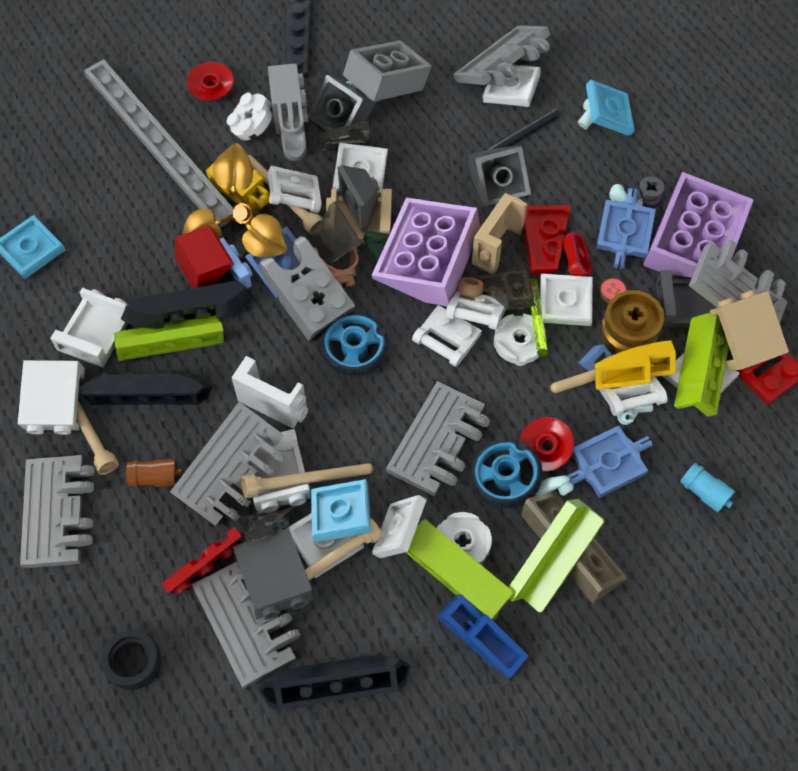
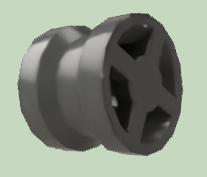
[637,176,664,207]

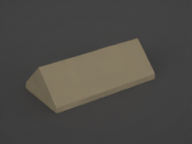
[521,491,628,604]

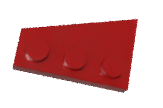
[523,205,571,275]
[161,527,241,595]

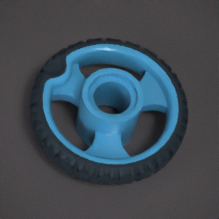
[320,312,389,376]
[470,439,543,508]

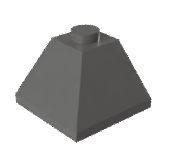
[308,75,376,142]
[467,146,531,207]
[337,165,379,233]

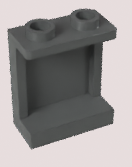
[656,270,717,328]
[233,528,312,619]

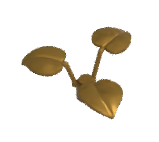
[183,143,288,257]

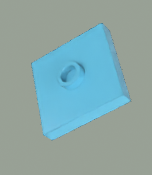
[586,80,635,135]
[0,215,65,280]
[311,479,371,542]

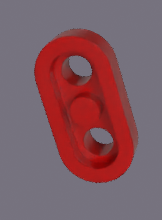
[563,231,593,277]

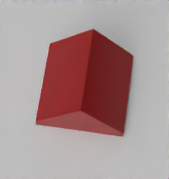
[175,226,234,288]

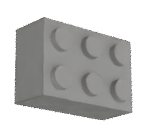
[343,41,432,101]

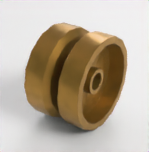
[601,290,665,354]

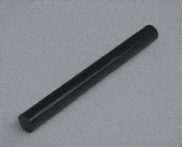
[484,108,559,151]

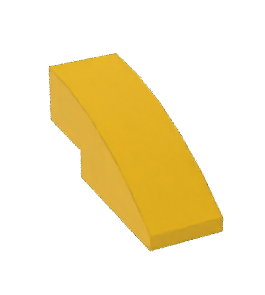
[595,340,676,390]

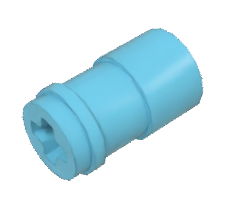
[680,463,735,513]

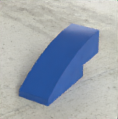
[437,594,529,678]

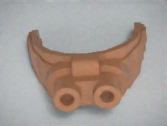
[314,244,359,287]

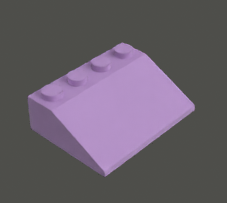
[643,172,754,278]
[372,198,481,306]

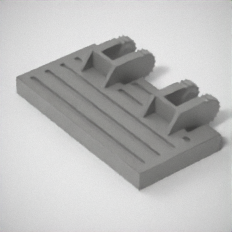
[453,26,550,86]
[689,240,787,324]
[386,381,490,496]
[170,402,285,526]
[20,455,94,568]
[192,562,301,689]

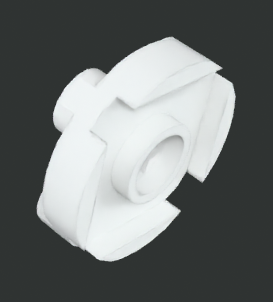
[227,93,273,140]
[493,314,546,366]
[437,512,492,565]

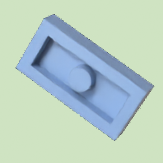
[220,238,253,289]

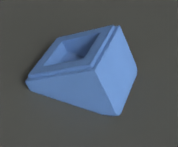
[578,344,612,371]

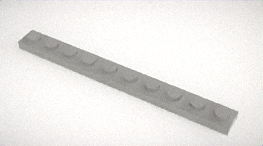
[84,59,234,228]

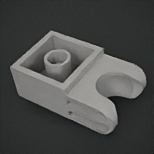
[268,63,308,161]
[259,237,355,341]

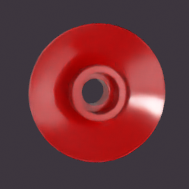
[186,62,234,101]
[519,417,574,472]

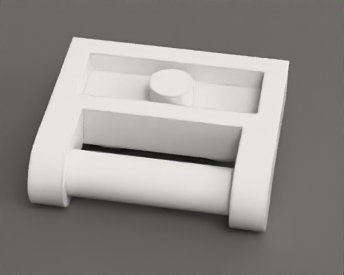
[268,166,321,213]
[445,291,508,330]
[412,305,482,367]
[599,377,667,416]

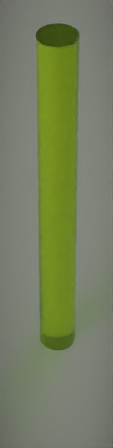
[527,278,548,357]

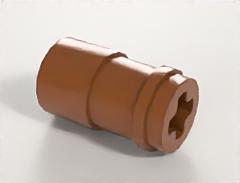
[126,459,182,488]

